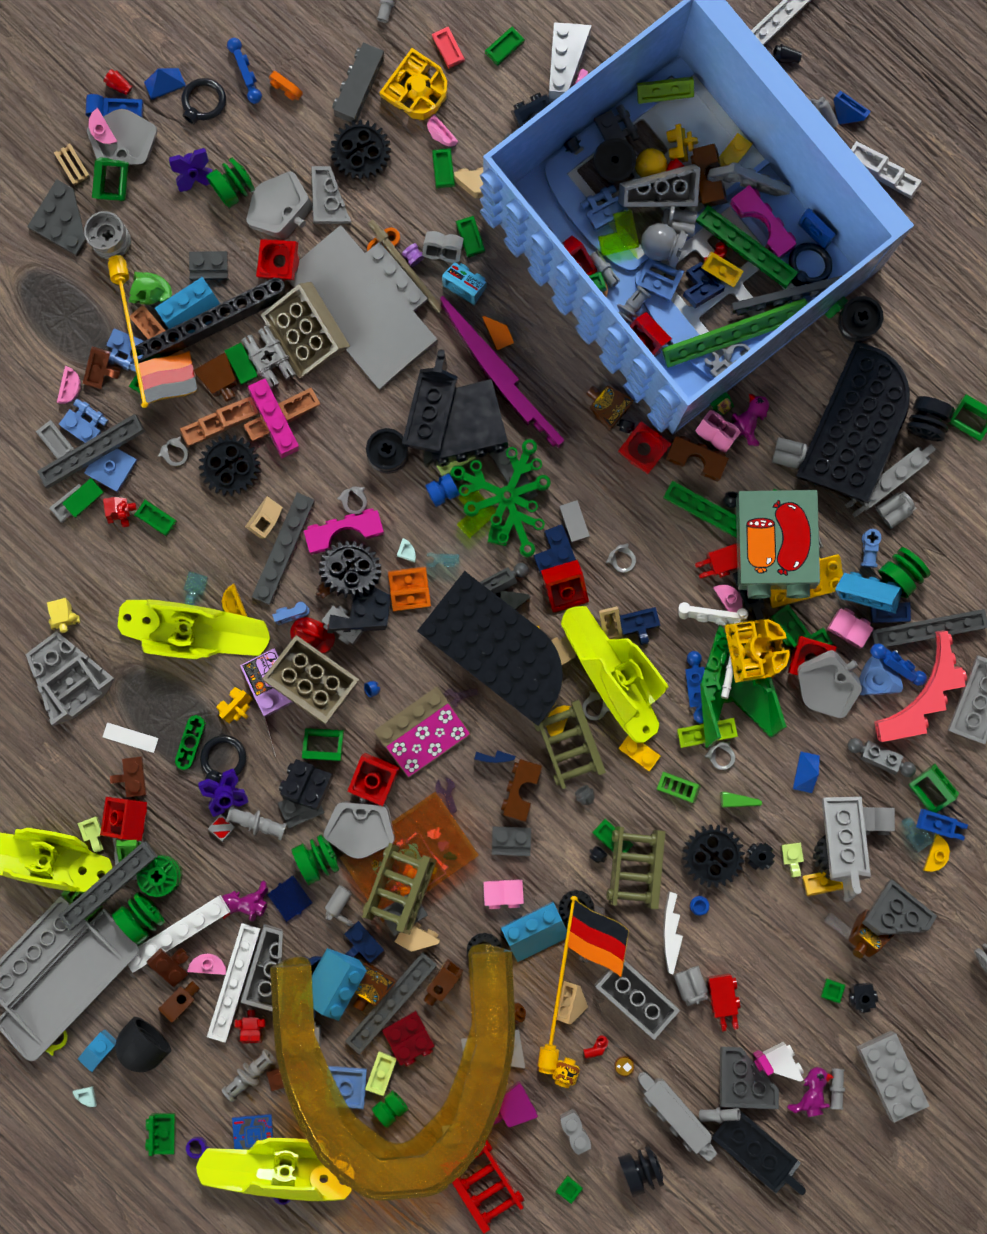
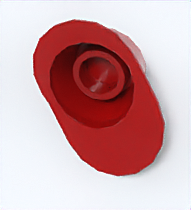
[290,617,335,653]

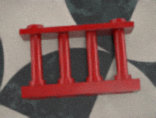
[441,1137,525,1234]

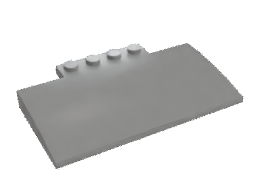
[287,225,438,390]

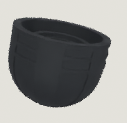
[116,1017,171,1072]

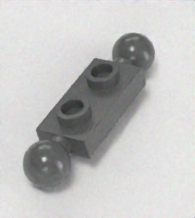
[480,563,529,594]
[847,738,916,777]

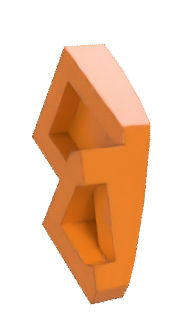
[482,316,514,350]

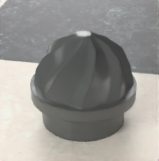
[575,785,594,805]

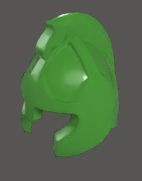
[129,271,172,305]

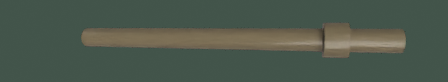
[367,219,443,313]

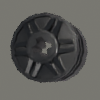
[906,396,955,442]
[618,1145,664,1197]

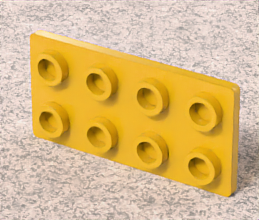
[770,554,843,608]

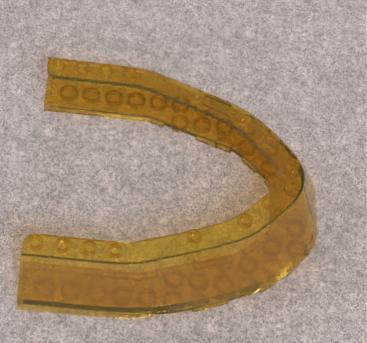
[270,944,515,1200]

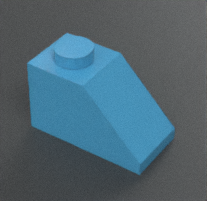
[78,1030,116,1072]

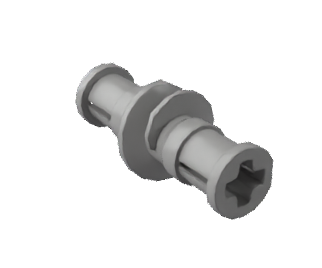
[617,285,651,323]
[226,806,286,840]
[222,1049,276,1102]

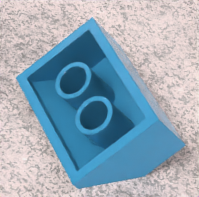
[155,277,225,341]
[835,572,902,614]
[501,902,567,962]
[299,948,367,1021]

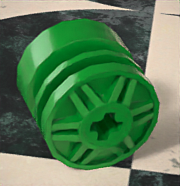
[206,157,255,209]
[878,547,931,598]
[291,834,339,885]
[136,855,183,897]
[112,892,165,945]

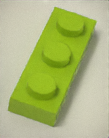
[637,76,694,104]
[677,718,738,748]

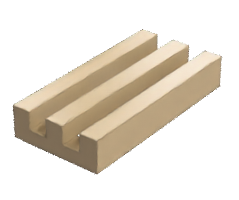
[54,144,90,186]

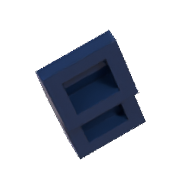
[474,750,516,763]

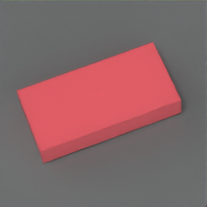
[432,27,465,69]

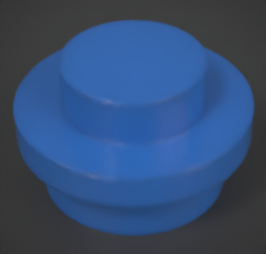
[690,896,709,916]

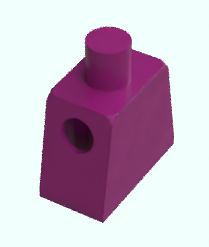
[489,1081,538,1128]

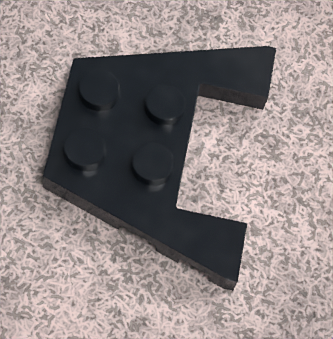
[327,570,391,633]

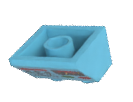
[442,262,487,306]

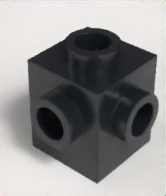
[745,842,775,870]
[848,982,878,1013]

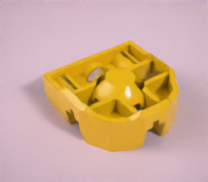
[379,48,448,120]
[724,619,790,683]

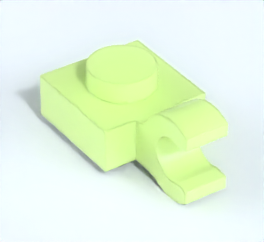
[78,817,104,853]
[781,843,804,877]

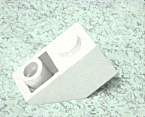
[763,1042,804,1082]

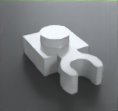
[704,352,730,378]

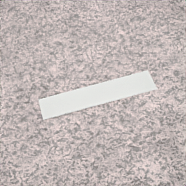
[103,723,158,753]

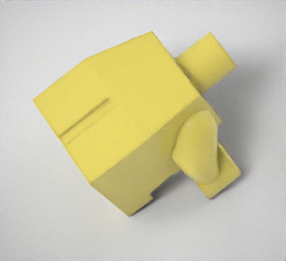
[47,598,80,633]

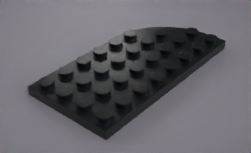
[796,341,910,504]
[417,571,563,727]

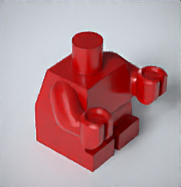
[103,497,137,527]
[234,1010,265,1044]

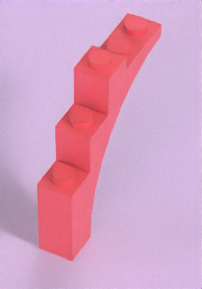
[874,630,967,742]

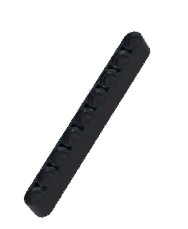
[130,278,286,365]

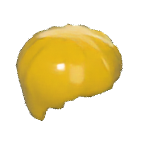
[635,148,668,178]

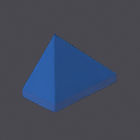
[144,68,186,100]
[833,90,871,125]
[793,751,820,793]

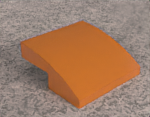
[388,566,431,611]

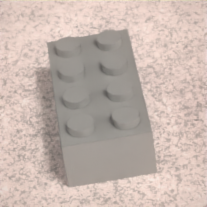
[594,960,680,1040]
[856,1031,929,1122]

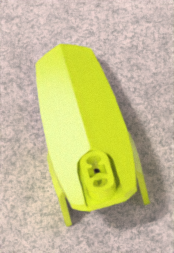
[117,599,270,659]
[561,606,668,743]
[0,828,113,893]
[196,1138,353,1201]

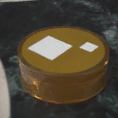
[614,1056,634,1076]

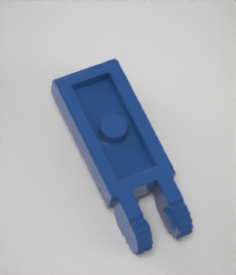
[916,809,968,841]

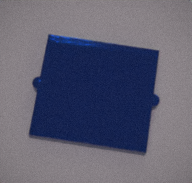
[267,875,313,922]

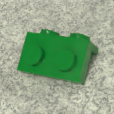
[769,604,811,649]
[145,1113,176,1156]

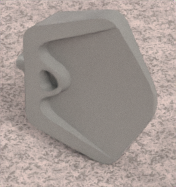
[87,109,158,170]
[246,171,313,239]
[797,650,862,718]
[324,797,395,859]

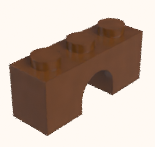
[690,143,728,208]
[666,436,729,482]
[501,759,542,822]

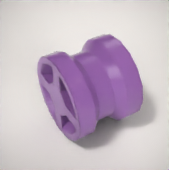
[401,243,424,267]

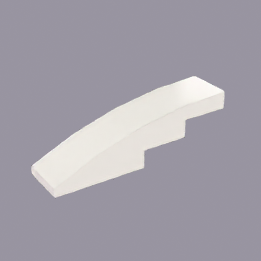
[851,141,922,199]
[663,891,683,974]

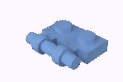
[580,185,629,231]
[106,328,144,372]
[59,399,109,443]

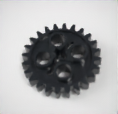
[330,119,391,182]
[198,435,261,497]
[319,541,381,599]
[682,824,745,888]

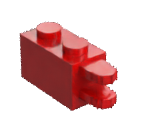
[695,543,737,579]
[707,973,741,1032]

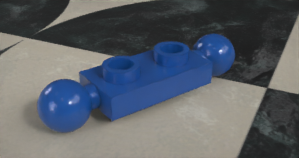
[227,38,262,104]
[871,643,927,686]
[685,651,705,723]

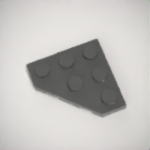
[27,179,87,256]
[862,879,937,935]
[720,1047,779,1109]

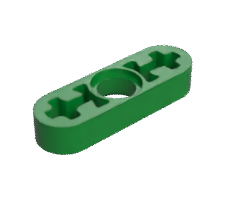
[175,715,206,770]

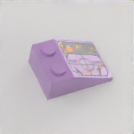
[240,648,294,717]

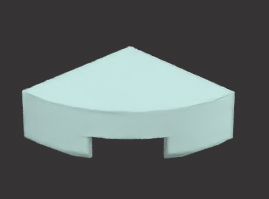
[397,538,416,563]
[73,1086,97,1107]

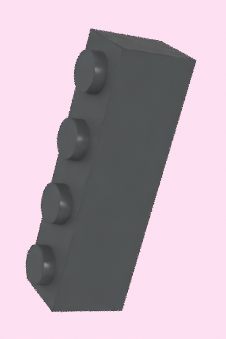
[332,42,385,124]

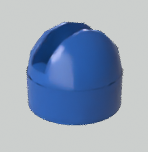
[364,681,380,698]

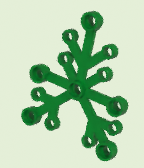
[450,439,551,558]

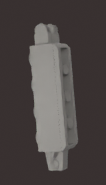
[845,444,936,517]
[638,1072,717,1162]

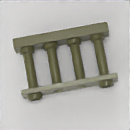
[533,699,606,789]
[606,826,665,909]
[362,843,437,935]

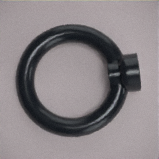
[181,78,226,125]
[788,243,832,287]
[200,735,247,783]

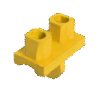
[666,124,698,163]
[216,687,253,724]

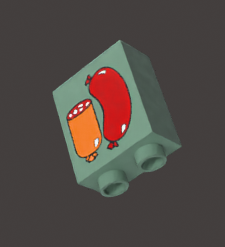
[736,490,820,599]

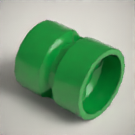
[372,1090,409,1128]

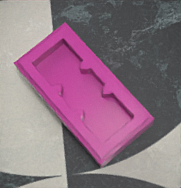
[753,1050,774,1076]

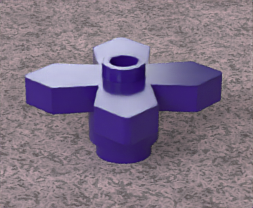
[169,148,213,192]
[198,769,249,817]

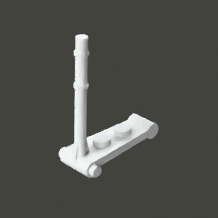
[678,602,748,699]

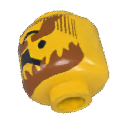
[552,1057,580,1088]

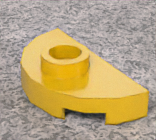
[222,583,248,617]
[546,705,571,743]
[923,834,950,872]

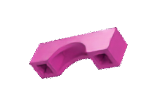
[729,185,797,259]
[248,379,299,459]
[304,508,384,555]

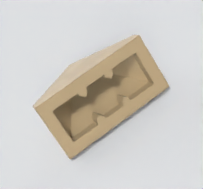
[599,606,623,639]
[557,981,588,1024]

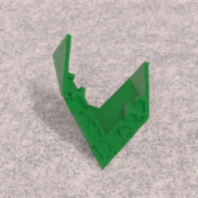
[700,625,787,748]

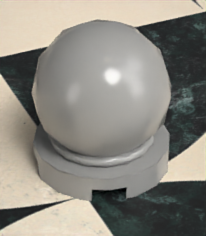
[641,223,689,268]

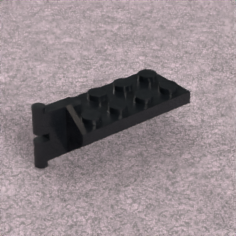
[402,349,458,453]
[711,1110,806,1195]

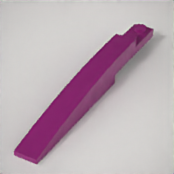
[440,296,565,449]

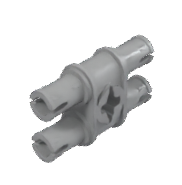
[241,326,296,389]

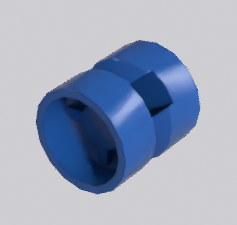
[425,473,460,507]

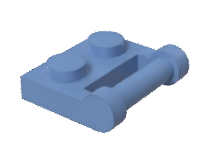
[636,258,684,302]
[272,602,310,625]

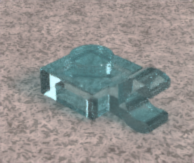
[426,553,459,568]
[183,571,208,605]
[901,817,934,852]

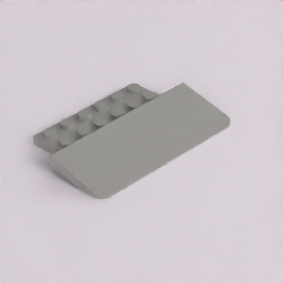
[0,896,139,1061]

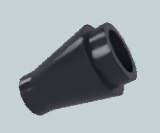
[773,44,802,63]

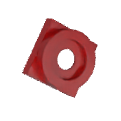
[256,239,299,281]
[618,421,671,475]
[788,636,837,676]

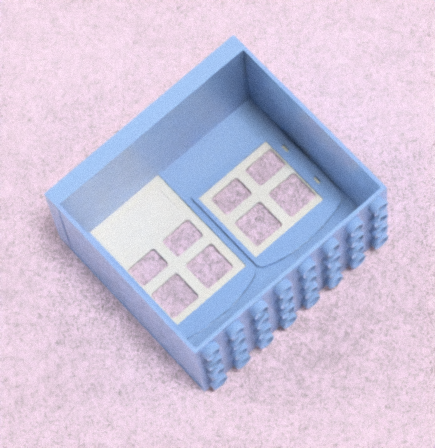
[480,0,914,435]

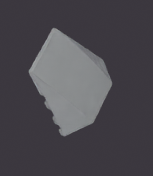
[26,631,115,726]

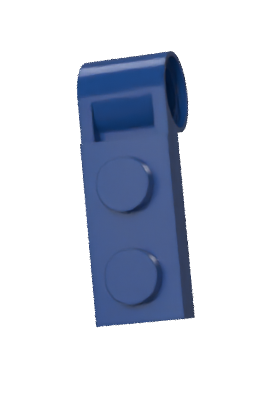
[85,94,144,118]

